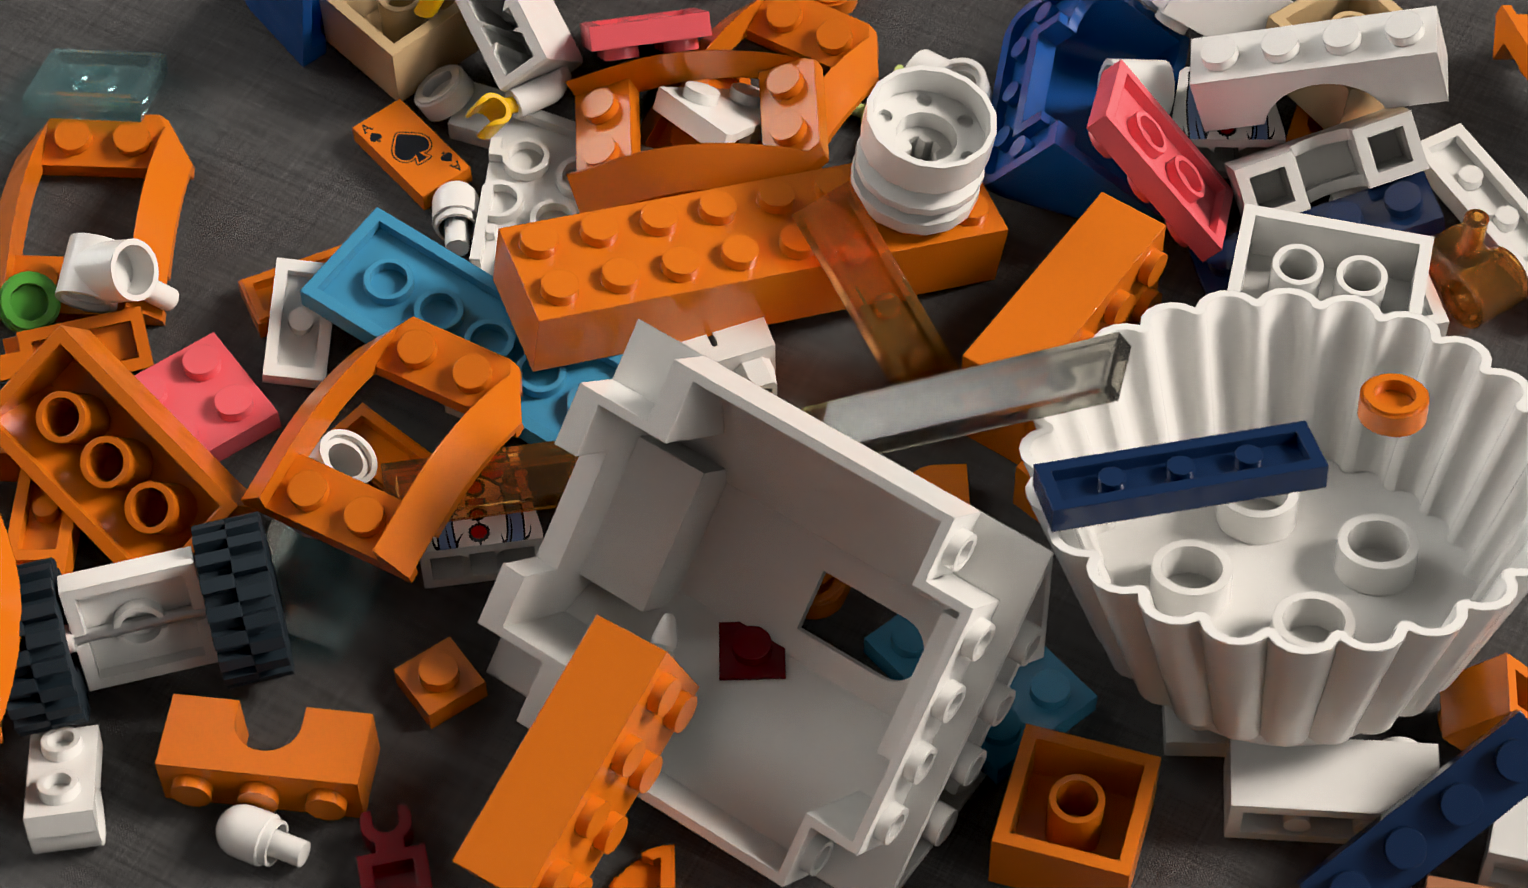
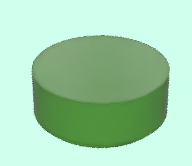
[0,271,61,333]

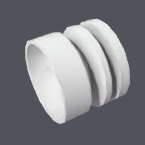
[850,65,997,236]

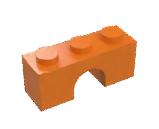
[155,694,380,821]

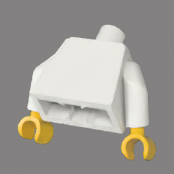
[413,0,583,140]

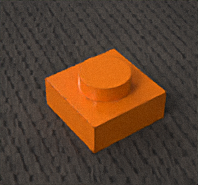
[394,636,488,729]

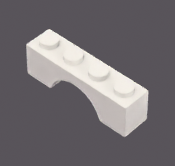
[1189,6,1449,132]

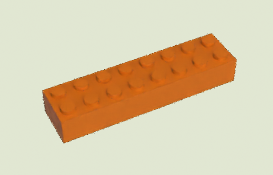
[493,163,1009,372]

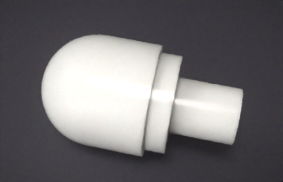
[432,181,480,256]
[216,804,311,867]

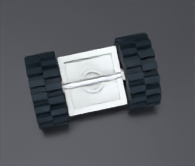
[7,511,295,737]

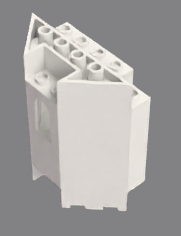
[478,318,1053,888]

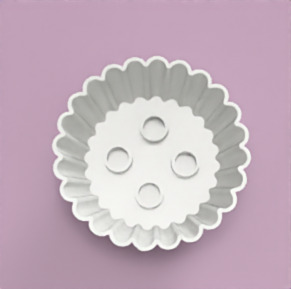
[1019,287,1528,747]

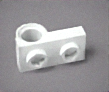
[23,725,106,854]

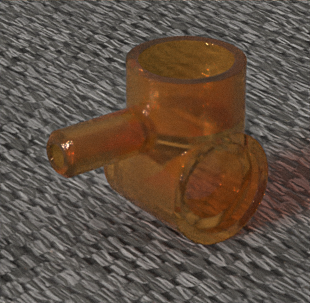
[1428,209,1528,329]

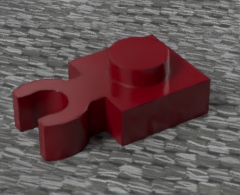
[719,621,786,681]
[356,804,433,888]

